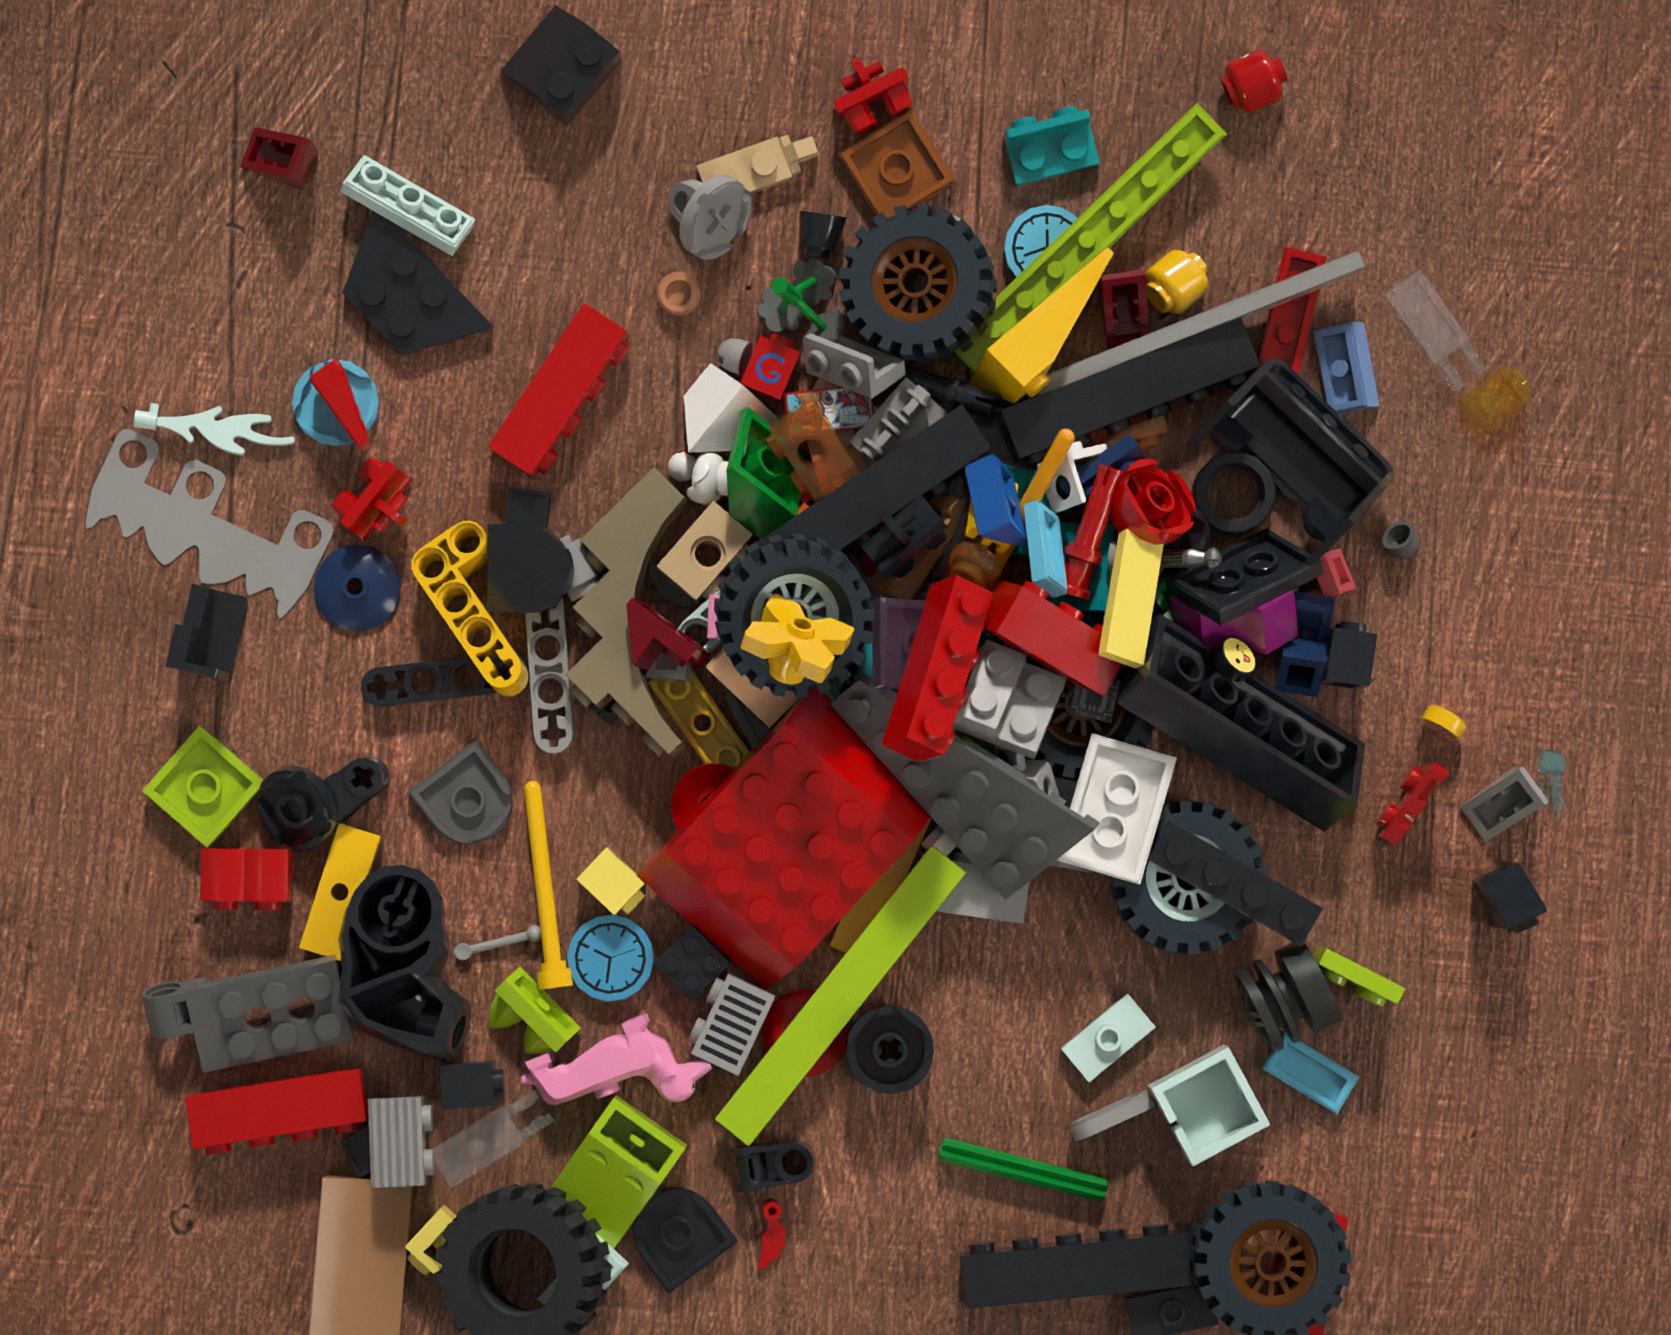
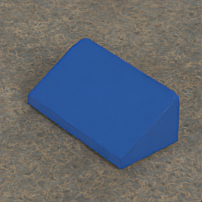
[965,454,1028,547]

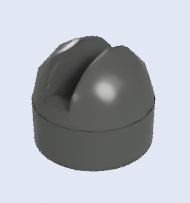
[1382,521,1421,560]

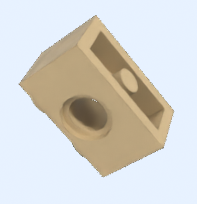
[656,501,753,604]

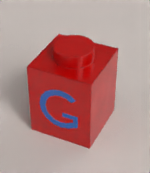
[740,333,800,405]

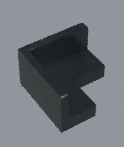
[165,584,248,682]

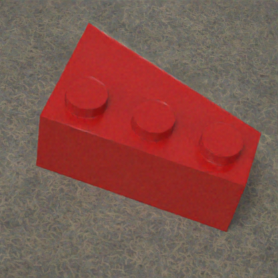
[984,578,1122,696]

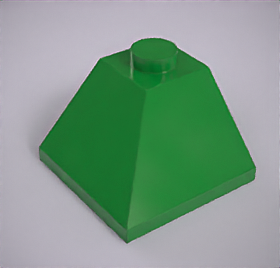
[726,407,810,539]

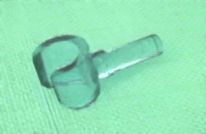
[1538,750,1566,811]

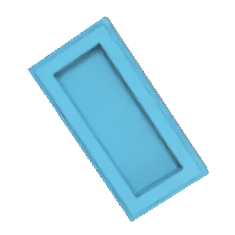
[1023,500,1068,598]
[1261,1031,1359,1114]

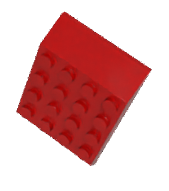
[637,687,931,990]

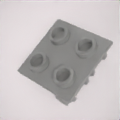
[849,377,948,464]

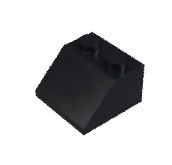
[500,5,622,126]

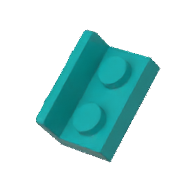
[1003,106,1100,187]

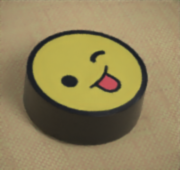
[1213,636,1257,682]

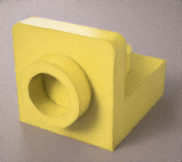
[405,1205,457,1275]

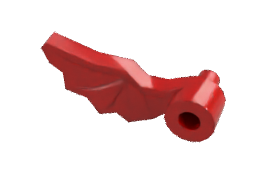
[757,1198,787,1269]

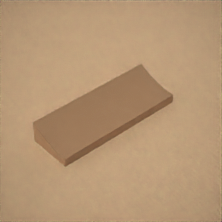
[309,1174,414,1335]

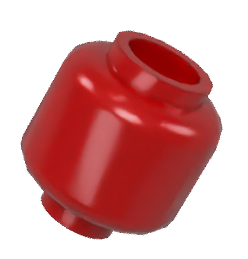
[1220,50,1288,113]

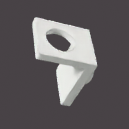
[1037,441,1107,513]

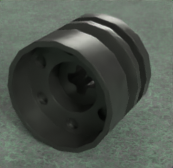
[1233,942,1342,1053]

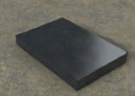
[1165,528,1324,626]

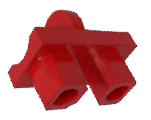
[833,57,912,135]
[332,457,413,541]

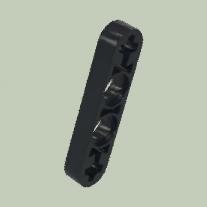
[360,654,530,707]

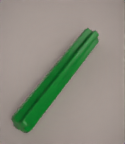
[938,1138,1108,1202]

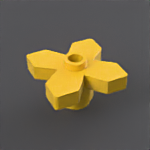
[741,594,854,685]

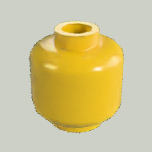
[1146,249,1208,314]

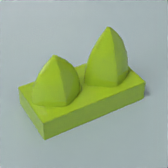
[489,967,581,1055]

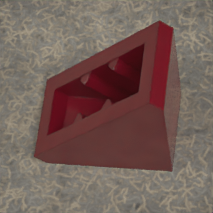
[240,127,318,191]
[1097,270,1149,349]

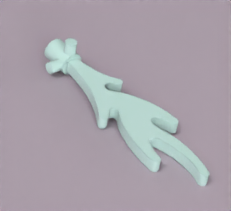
[134,403,295,456]

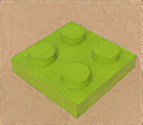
[142,725,264,848]
[1312,946,1405,1007]

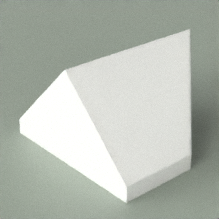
[683,363,777,453]

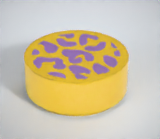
[1421,705,1466,741]

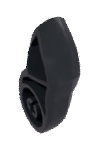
[338,865,471,1063]

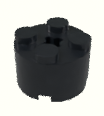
[846,1004,934,1094]

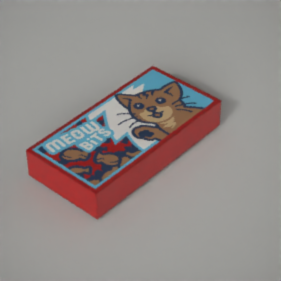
[784,387,874,437]

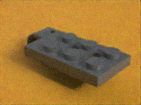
[141,955,354,1073]

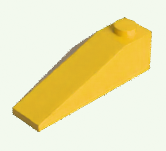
[970,247,1114,403]

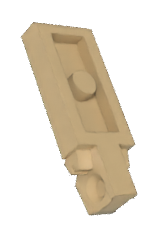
[696,135,818,194]

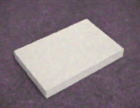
[1057,733,1177,885]

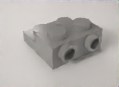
[953,640,1067,759]

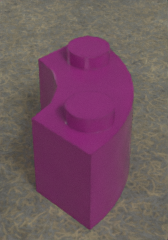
[1170,591,1298,654]

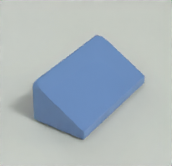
[1313,322,1379,414]

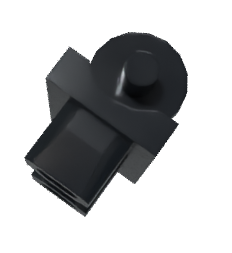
[861,495,947,578]

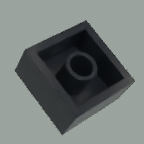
[653,925,731,1002]

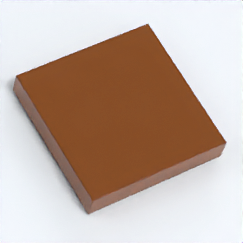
[838,108,956,219]

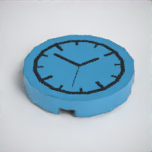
[567,915,654,1002]

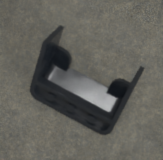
[1186,358,1394,566]

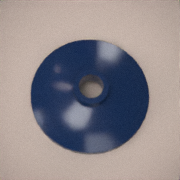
[314,545,401,631]

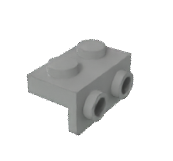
[802,333,905,399]

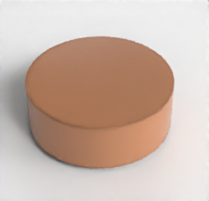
[657,272,701,317]

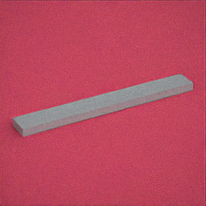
[1038,252,1365,395]

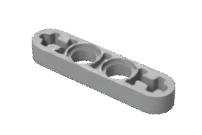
[525,598,574,754]

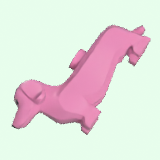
[521,1013,713,1105]

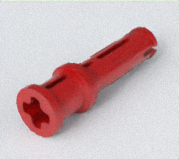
[1064,464,1126,600]

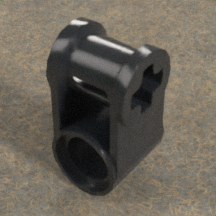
[323,757,390,827]
[730,1140,816,1192]

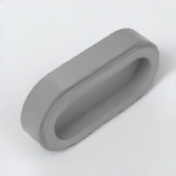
[1069,1090,1155,1141]

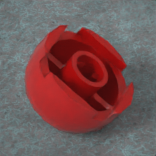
[1110,459,1196,547]

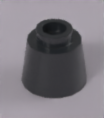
[799,211,847,259]

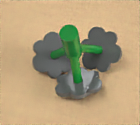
[757,257,847,342]

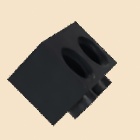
[1321,621,1377,690]

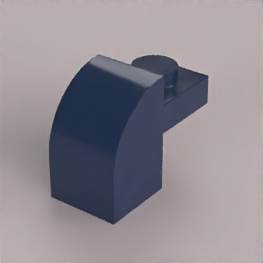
[1275,591,1334,697]

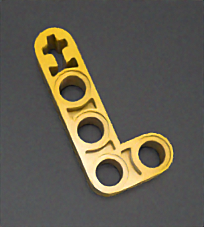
[411,521,528,696]

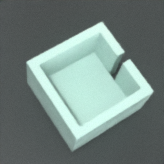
[1147,1045,1270,1166]

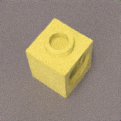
[577,847,645,915]

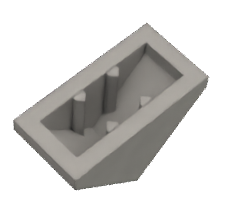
[1460,766,1549,842]

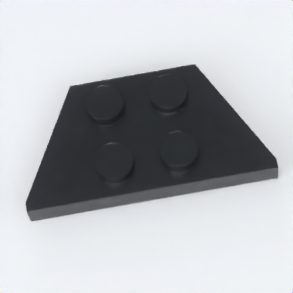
[342,211,493,357]

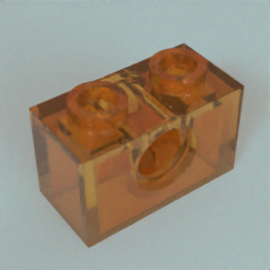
[766,395,860,501]

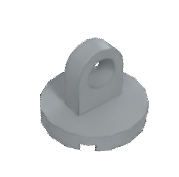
[668,175,752,260]

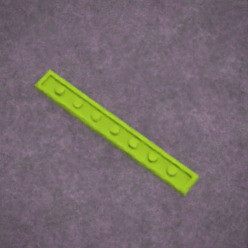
[954,103,1227,373]
[715,845,967,1146]

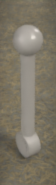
[454,925,541,960]

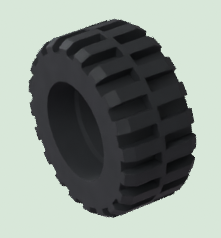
[434,1183,611,1335]

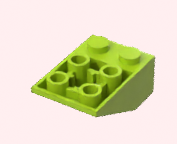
[550,1094,687,1249]

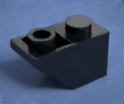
[1472,863,1548,933]

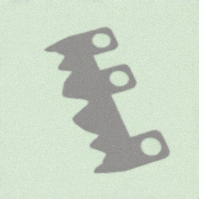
[86,429,333,619]

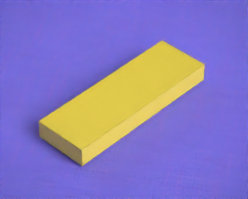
[1098,529,1164,669]

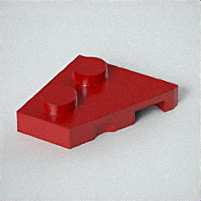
[1376,762,1449,846]

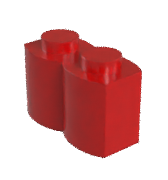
[200,848,293,910]

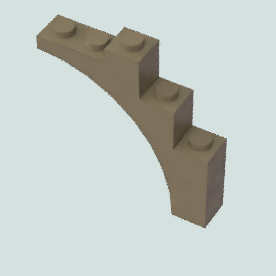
[565,467,689,759]

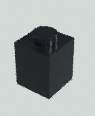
[439,1060,505,1109]

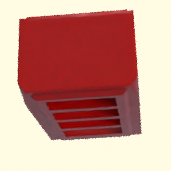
[309,358,371,452]

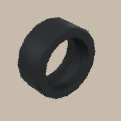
[1192,452,1275,535]

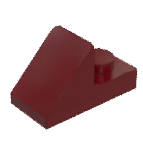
[626,598,711,670]

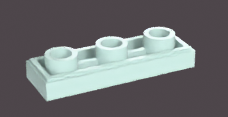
[340,155,475,256]

